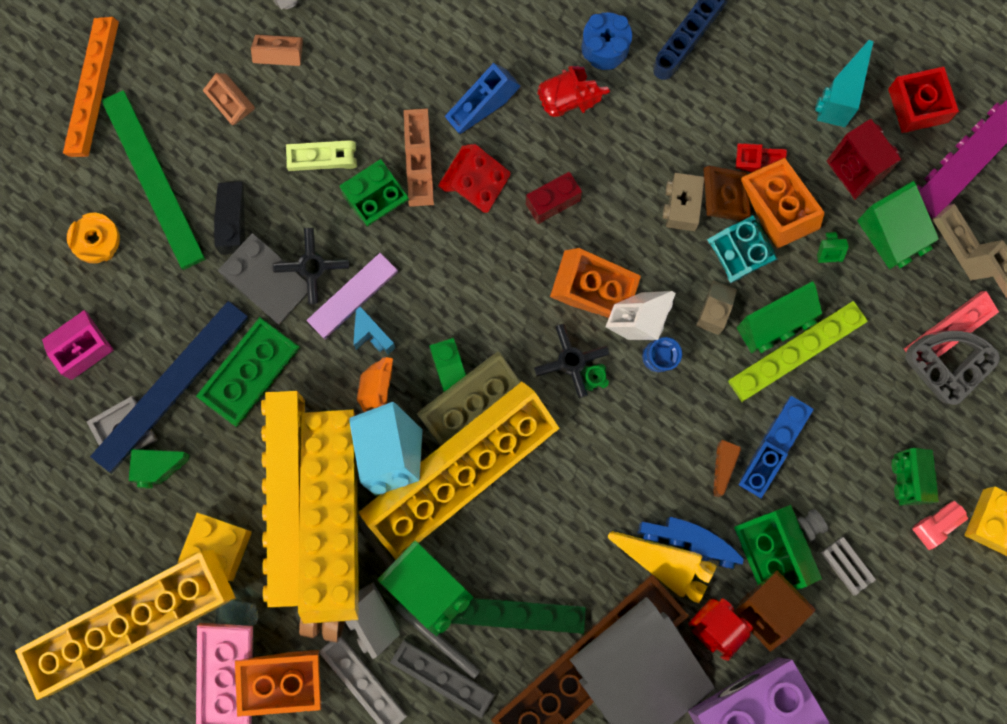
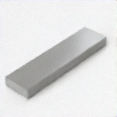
[319,636,407,724]

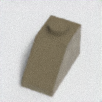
[696,280,737,335]

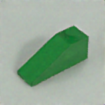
[429,338,466,392]

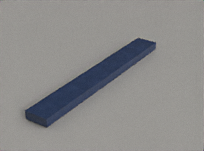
[90,301,248,474]

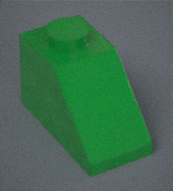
[128,450,190,489]

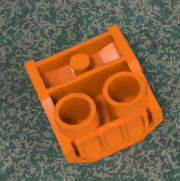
[357,357,393,412]

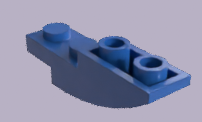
[738,396,814,498]
[638,517,743,569]

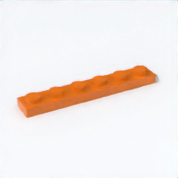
[63,17,119,157]

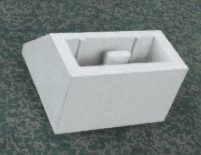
[606,291,676,340]

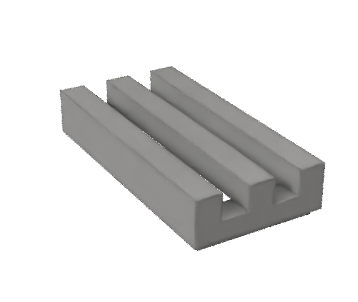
[821,537,876,596]

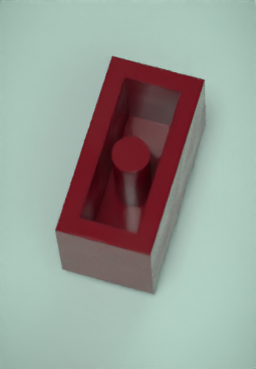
[525,171,582,224]

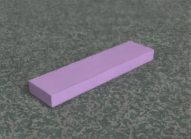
[307,253,398,340]

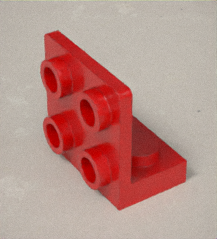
[438,144,511,213]

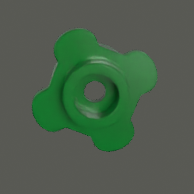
[581,364,609,391]

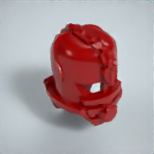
[537,65,610,117]

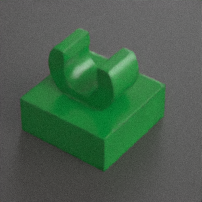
[817,232,849,263]

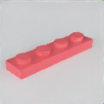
[904,291,999,365]

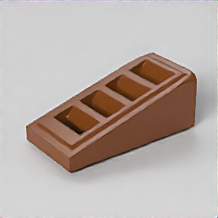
[713,440,741,498]

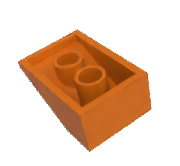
[741,158,825,249]
[550,248,641,318]
[235,650,321,717]

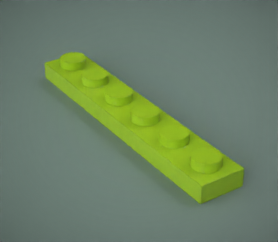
[728,301,868,402]

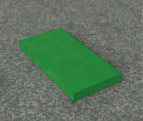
[196,317,300,428]

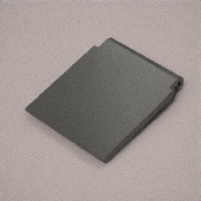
[570,597,715,724]

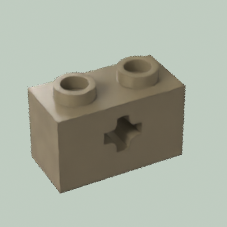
[662,173,704,231]

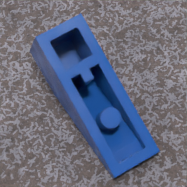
[445,63,521,134]

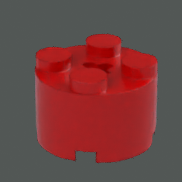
[688,598,753,661]

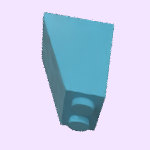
[350,402,422,496]

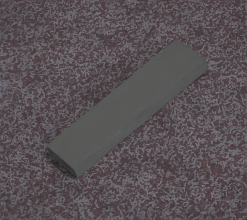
[390,639,495,718]

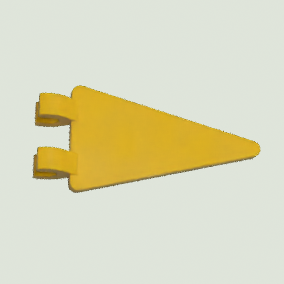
[608,531,717,603]

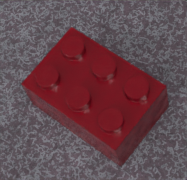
[826,119,901,200]

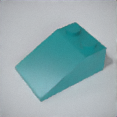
[815,40,874,127]

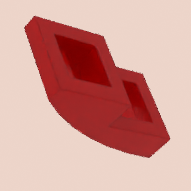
[736,143,787,172]

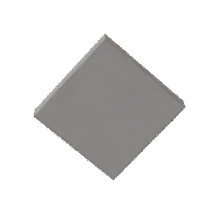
[86,396,158,460]

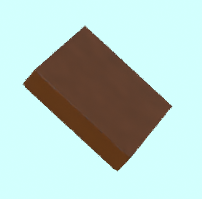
[704,165,750,221]

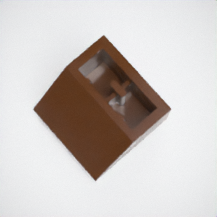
[733,571,816,652]

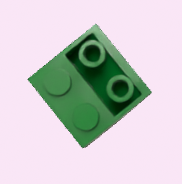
[339,159,409,227]
[891,448,939,506]

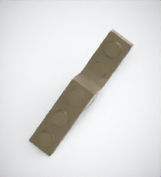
[933,204,1007,298]

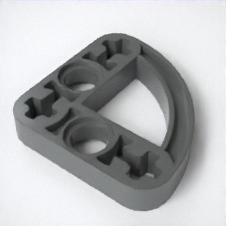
[906,331,1000,405]

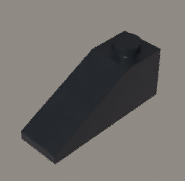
[214,181,245,255]

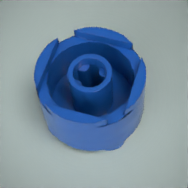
[581,12,632,70]

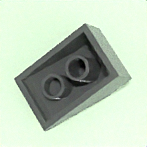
[218,234,308,325]

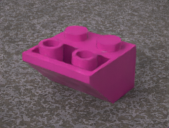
[42,310,114,380]

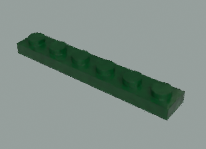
[451,598,586,634]

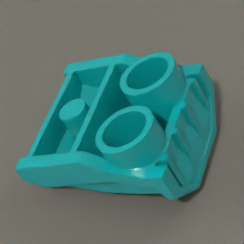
[707,216,778,283]

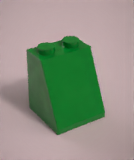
[857,181,939,270]
[377,540,473,637]

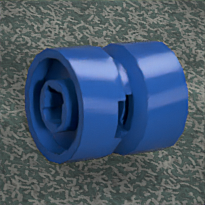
[642,337,682,373]

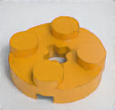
[67,213,120,263]

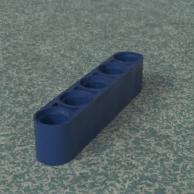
[653,0,728,80]

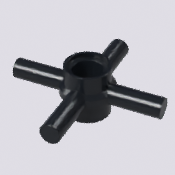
[272,228,349,304]
[534,324,610,399]

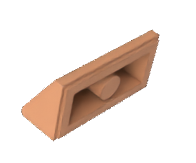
[251,35,303,66]
[203,73,255,125]

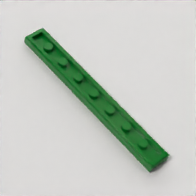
[101,90,206,270]

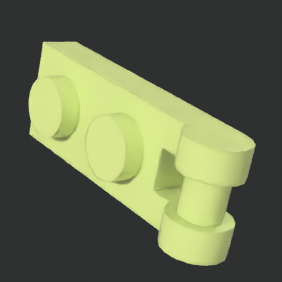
[286,141,357,171]

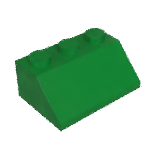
[737,281,822,354]
[734,505,822,590]

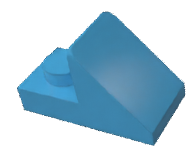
[354,307,395,355]

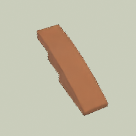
[404,109,434,206]

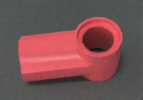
[912,501,968,550]

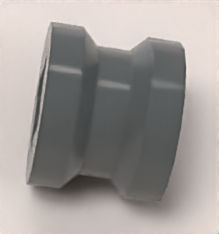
[797,509,828,542]

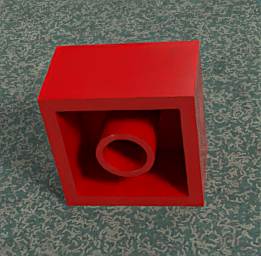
[888,67,959,133]

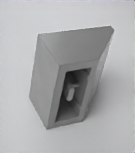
[345,582,400,659]

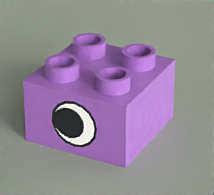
[688,657,830,724]

